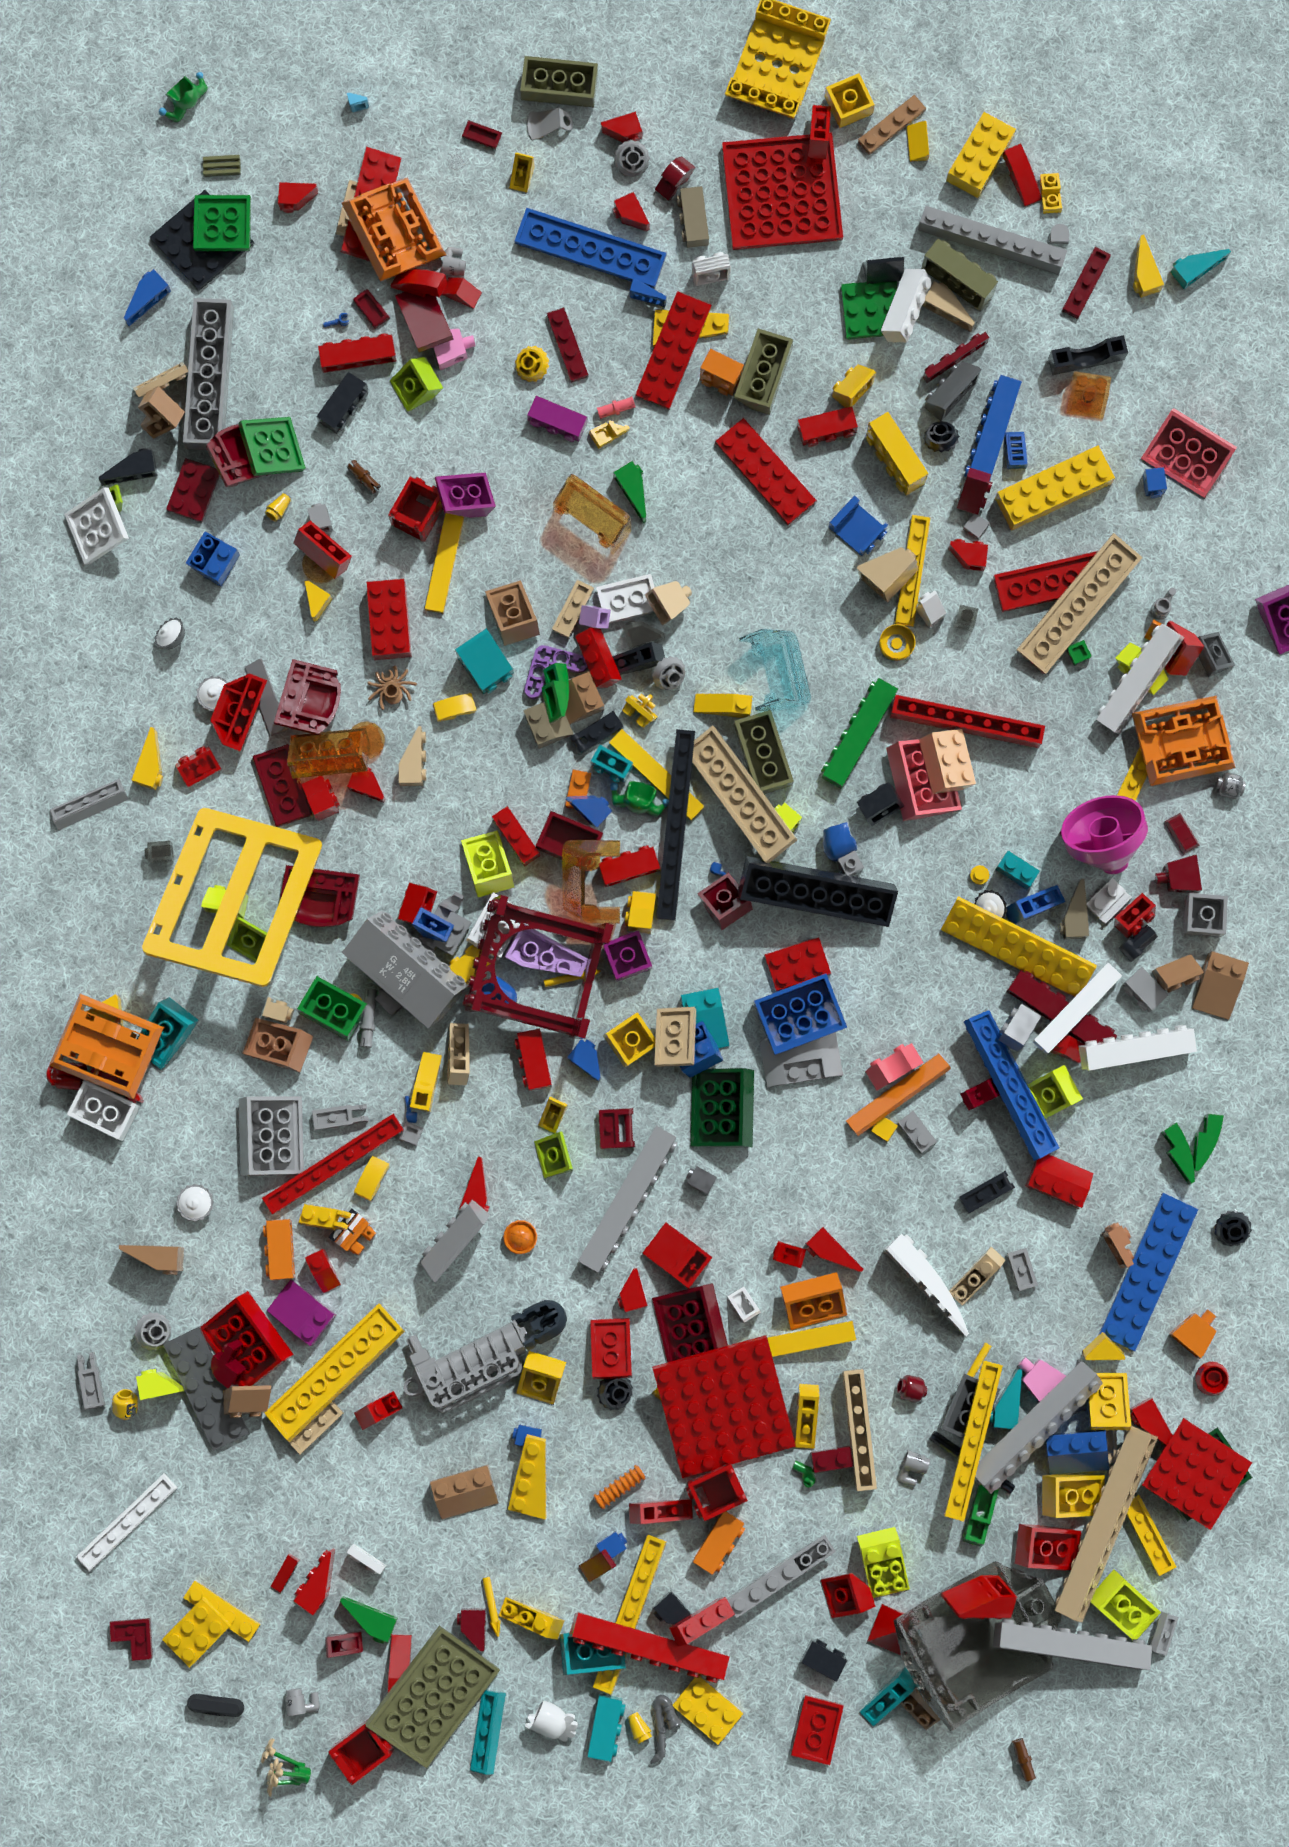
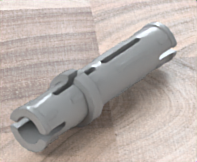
[360,989,377,1048]

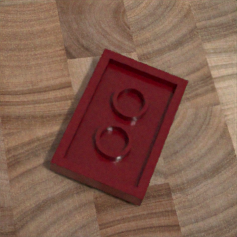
[166,458,220,523]

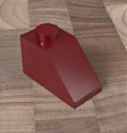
[457,1608,486,1651]

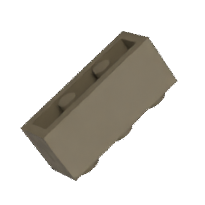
[677,186,709,248]

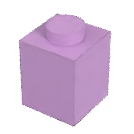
[579,605,611,628]

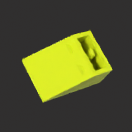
[857,1527,910,1598]

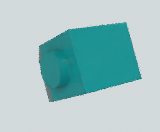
[1170,249,1231,289]
[989,1369,1022,1429]
[860,1667,919,1727]

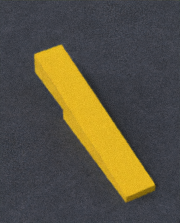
[767,1321,856,1357]

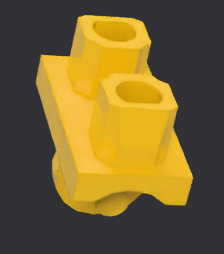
[622,694,658,727]

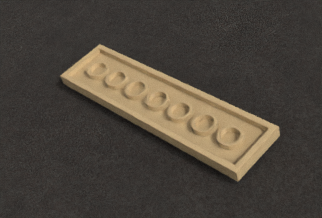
[1016,533,1143,674]
[693,726,797,863]

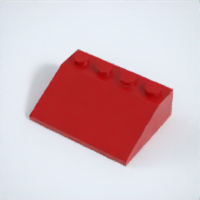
[200,1291,294,1386]

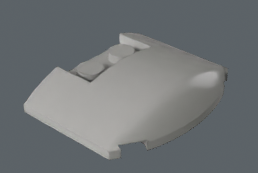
[759,1032,843,1088]

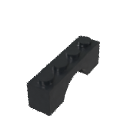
[1048,335,1128,376]

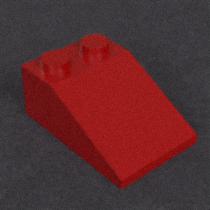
[1014,1524,1081,1570]

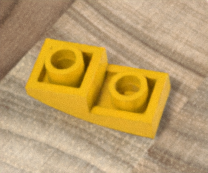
[1040,173,1062,214]
[432,693,476,722]
[354,1156,390,1201]

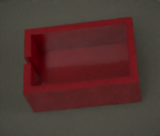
[536,811,604,871]

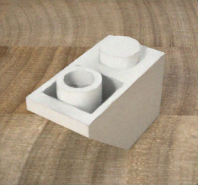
[916,591,946,628]

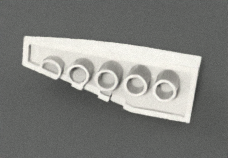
[883,1234,969,1337]

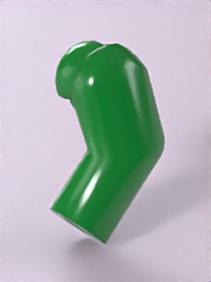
[792,1461,816,1488]

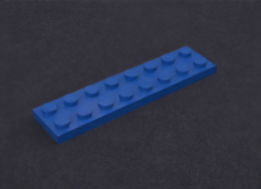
[514,207,667,289]
[963,1010,1060,1161]
[1099,1193,1199,1351]

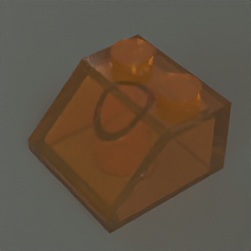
[1066,371,1111,419]

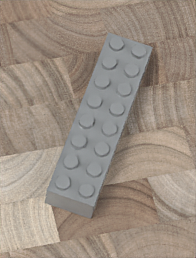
[183,298,234,450]

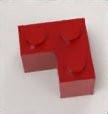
[301,775,340,821]

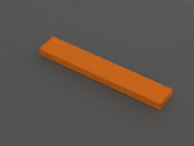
[846,1053,951,1136]

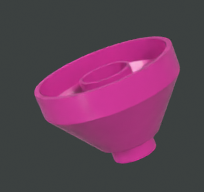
[1061,795,1148,874]

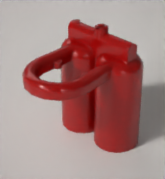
[46,1062,87,1090]

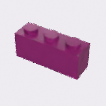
[527,396,588,442]

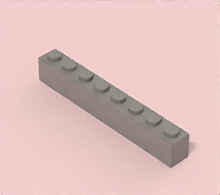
[918,205,1067,275]
[578,1125,678,1273]
[975,1361,1103,1494]
[993,1619,1152,1670]

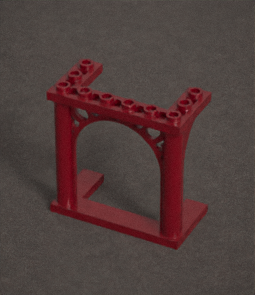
[463,895,614,1039]

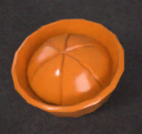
[503,1220,537,1254]

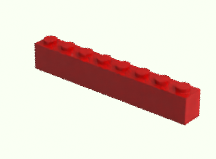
[890,695,1045,749]
[569,1612,730,1683]

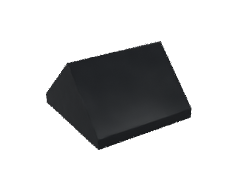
[863,257,904,284]

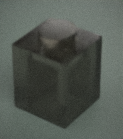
[954,604,979,632]
[144,840,174,864]

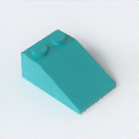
[680,987,730,1048]
[137,997,199,1070]
[559,1633,626,1675]

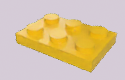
[1088,1373,1131,1430]
[162,1597,232,1668]
[673,1675,743,1745]

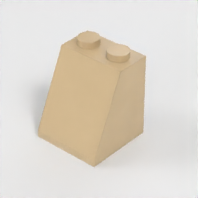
[857,547,918,603]

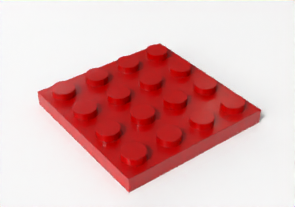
[1142,1418,1252,1530]

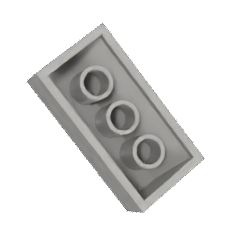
[421,1200,490,1282]

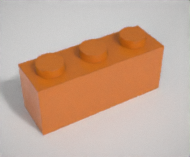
[263,1219,295,1280]
[692,1511,745,1575]

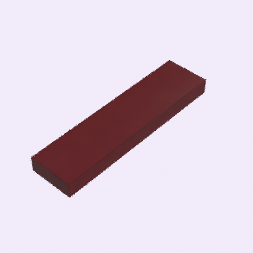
[1062,247,1111,319]

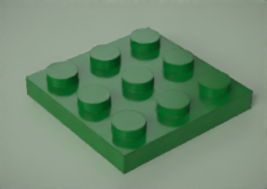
[193,195,251,251]
[841,281,898,339]
[238,417,306,476]

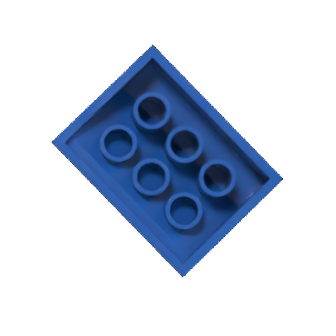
[753,974,847,1055]

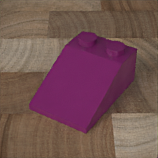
[434,472,496,518]
[1255,585,1289,655]
[267,1279,337,1346]

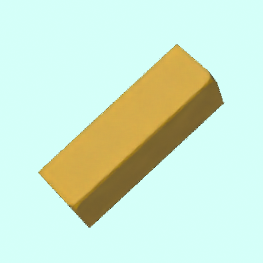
[907,121,929,162]

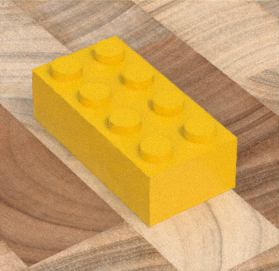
[946,112,1016,198]
[866,412,929,496]

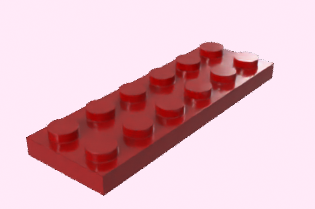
[340,146,402,261]
[635,291,712,410]
[715,418,817,525]
[993,551,1098,612]

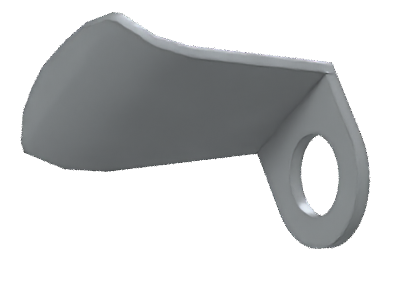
[527,108,573,140]

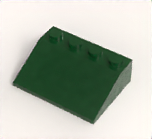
[690,1068,754,1148]

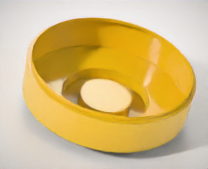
[879,624,916,661]

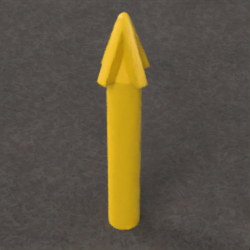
[544,968,601,987]
[967,1343,992,1378]
[482,1577,501,1637]

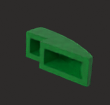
[541,663,569,723]
[1193,1114,1224,1172]
[1161,1122,1195,1185]
[963,1483,999,1547]

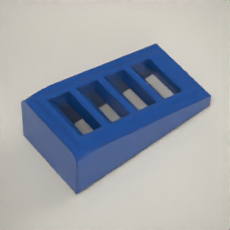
[630,278,667,307]
[1005,432,1028,469]

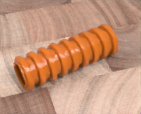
[594,1465,646,1510]

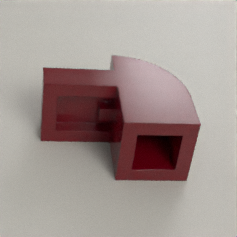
[655,156,696,201]
[960,1078,1000,1111]
[211,1339,247,1388]

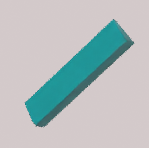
[470,1690,506,1775]

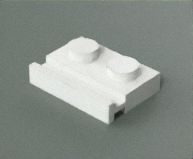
[1087,878,1132,925]
[347,1544,387,1574]

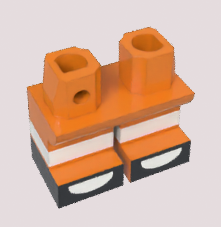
[328,1208,377,1256]

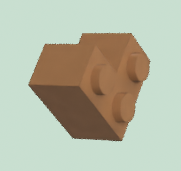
[138,386,185,439]

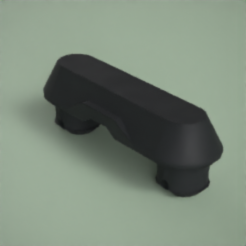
[187,1694,244,1717]

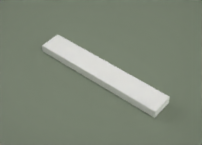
[1033,963,1122,1055]
[76,1473,178,1571]

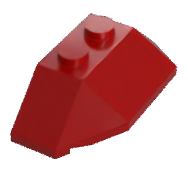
[210,673,267,751]

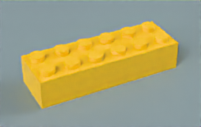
[995,445,1115,531]

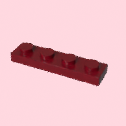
[547,307,589,383]
[923,332,990,383]

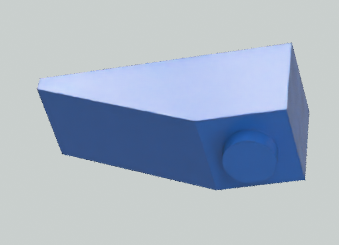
[124,269,171,326]
[1006,885,1066,925]

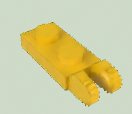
[299,1204,351,1230]

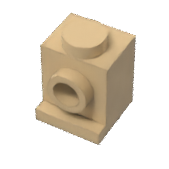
[262,997,294,1024]

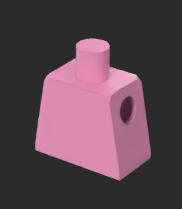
[433,329,476,370]
[1018,1357,1066,1403]

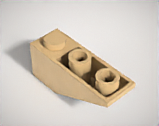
[399,726,427,786]
[949,1247,1005,1306]

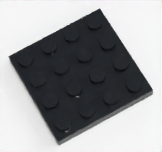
[150,190,255,291]

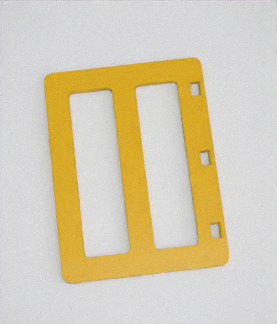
[142,808,322,987]

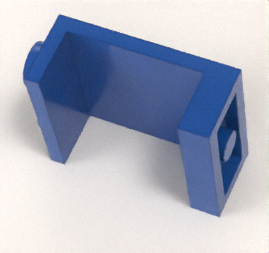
[828,495,888,556]

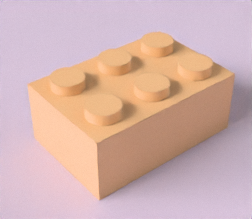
[919,729,976,794]

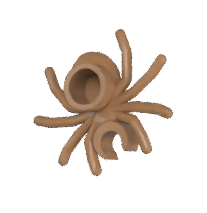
[367,665,417,710]

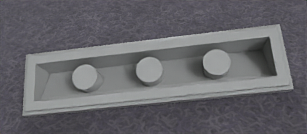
[245,658,289,736]
[50,779,128,830]

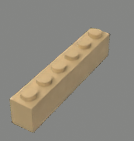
[842,1369,877,1491]

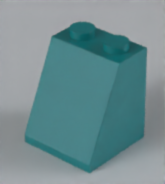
[455,628,514,694]

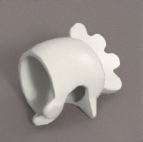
[524,1701,578,1742]

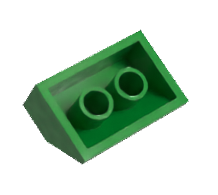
[297,976,367,1041]

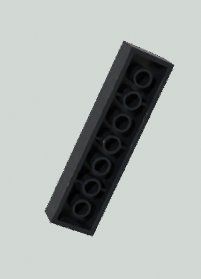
[737,856,898,927]

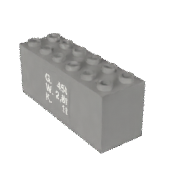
[342,911,467,1029]

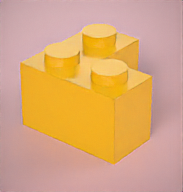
[625,891,656,934]

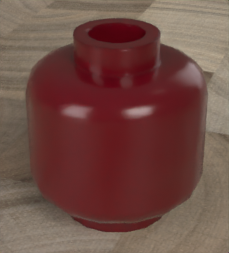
[897,1375,927,1403]

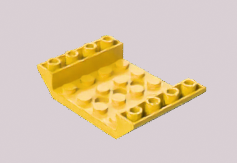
[725,0,831,119]

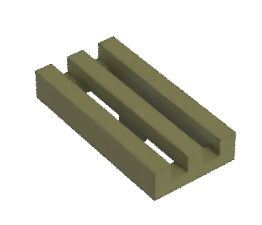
[203,155,241,177]

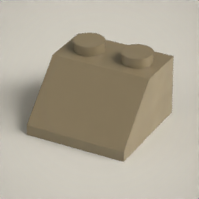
[523,703,574,749]

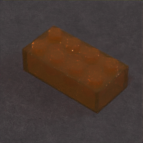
[287,728,370,779]

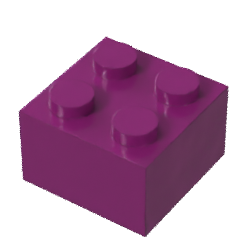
[603,930,652,982]

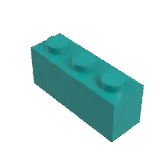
[588,1694,626,1762]

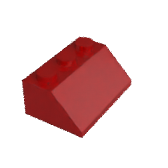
[1025,1154,1094,1209]

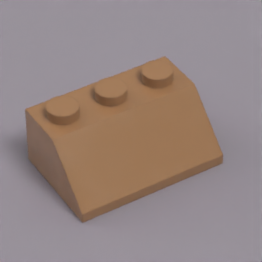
[430,1465,499,1519]

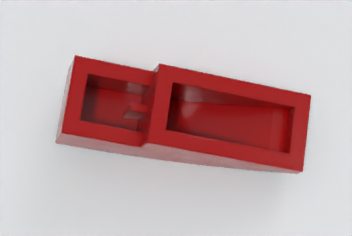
[1002,143,1042,207]
[390,269,447,298]

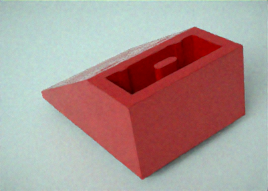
[642,1222,713,1289]
[294,1548,335,1615]
[941,1575,1017,1619]

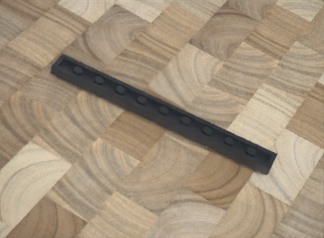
[656,729,696,921]

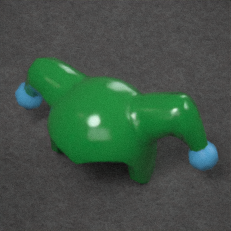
[158,72,208,122]
[610,781,669,816]

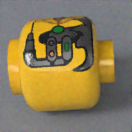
[112,1389,138,1420]

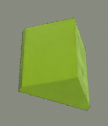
[227,916,267,962]
[534,1131,573,1178]

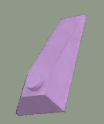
[505,924,588,977]

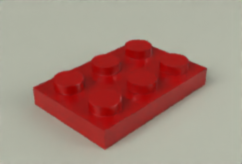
[764,937,831,992]
[590,1318,632,1379]
[791,1695,844,1765]

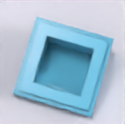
[347,93,369,112]

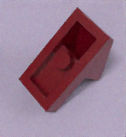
[325,1632,363,1658]

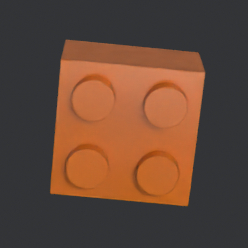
[699,348,744,396]

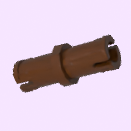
[347,460,381,494]
[1012,1738,1036,1782]

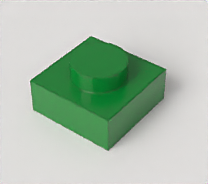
[1066,640,1092,666]

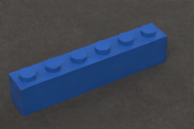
[964,375,1022,480]

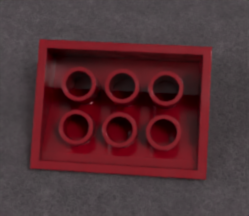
[652,1283,728,1362]

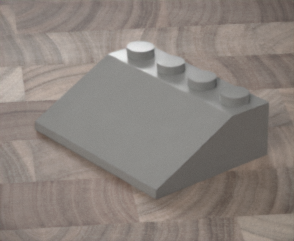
[239,1096,304,1176]

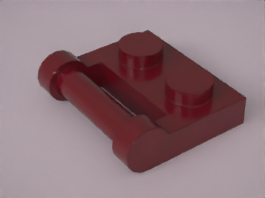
[599,1108,635,1149]

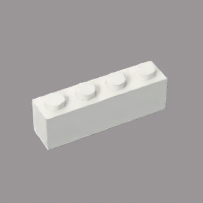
[881,269,931,343]

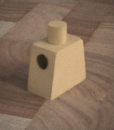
[645,581,692,626]

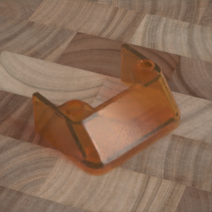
[553,474,631,555]
[562,840,620,924]

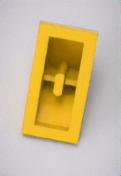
[509,152,535,193]
[305,581,332,621]
[538,1097,568,1133]
[1083,1332,1125,1360]

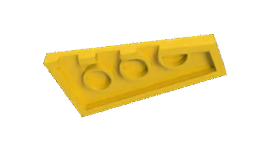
[653,309,729,347]
[508,1434,547,1520]

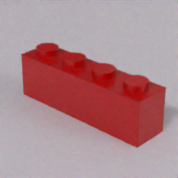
[318,333,397,373]

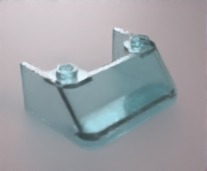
[739,629,811,712]

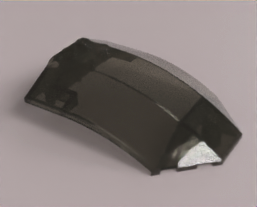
[893,1561,1062,1731]

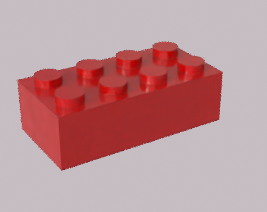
[366,579,412,661]

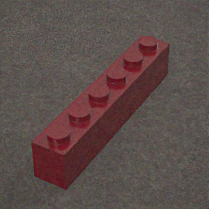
[1006,970,1117,1044]

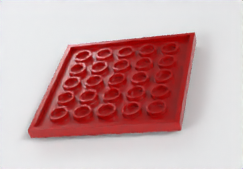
[722,132,843,250]
[652,1335,796,1478]

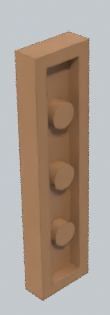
[858,95,926,155]

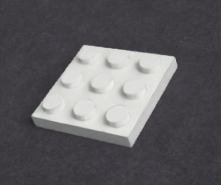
[65,487,129,565]

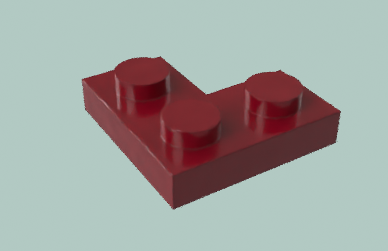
[110,1618,153,1661]

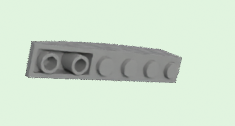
[727,1535,836,1619]

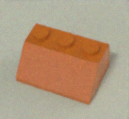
[780,1272,847,1330]

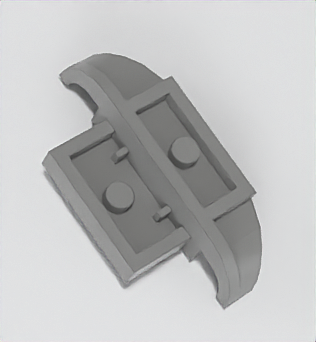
[419,892,472,956]

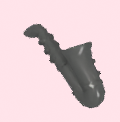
[650,1695,683,1764]

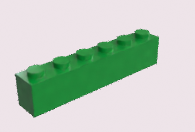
[821,678,898,789]

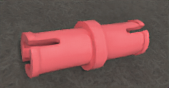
[597,396,636,419]

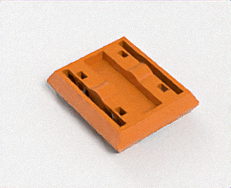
[341,177,446,282]
[1132,695,1236,786]
[49,994,164,1099]

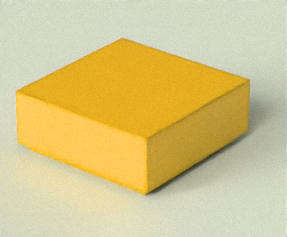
[871,1117,898,1142]

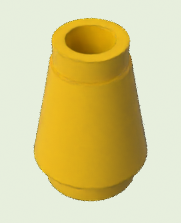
[265,493,291,522]
[627,1712,652,1744]

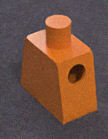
[1169,1309,1217,1359]

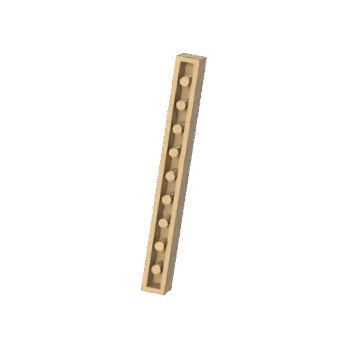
[1055,1426,1158,1622]

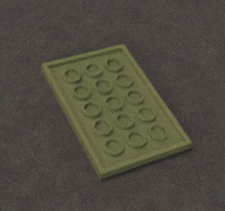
[365,1625,500,1768]

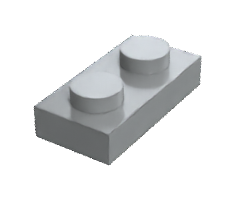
[898,1111,937,1153]
[1007,1248,1038,1291]
[1151,1611,1178,1656]

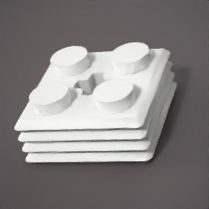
[692,252,731,286]

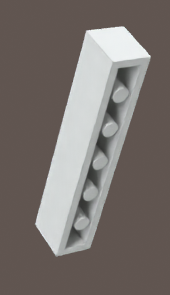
[1096,624,1184,733]
[1079,1025,1197,1070]

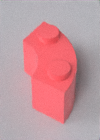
[865,1043,924,1091]

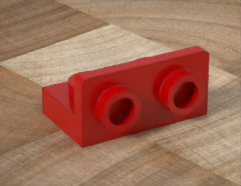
[176,746,221,787]

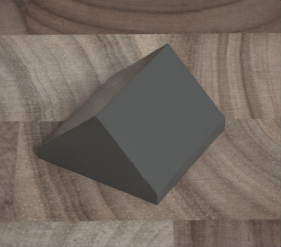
[1198,632,1235,677]

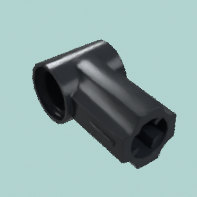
[1118,925,1158,962]

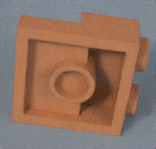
[1102,1222,1134,1268]

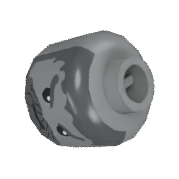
[1216,773,1246,799]

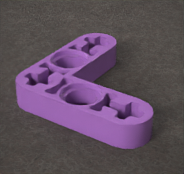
[525,645,588,699]

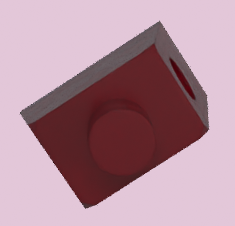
[1155,855,1202,893]

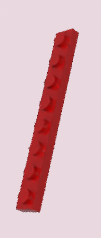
[262,1113,404,1215]

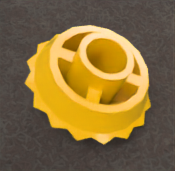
[515,346,549,382]

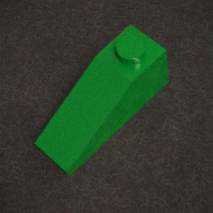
[613,461,646,523]
[340,1596,398,1644]

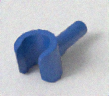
[323,313,349,327]
[710,862,735,879]
[404,1096,417,1123]

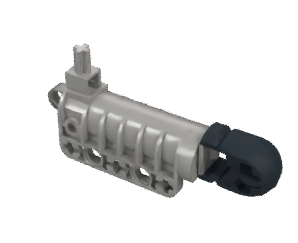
[403,1300,567,1413]

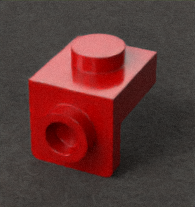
[773,1241,806,1268]

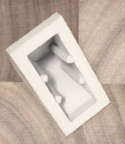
[728,1287,761,1323]

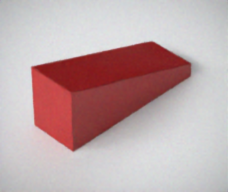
[270,1554,300,1593]

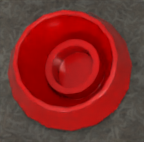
[1195,1361,1229,1396]

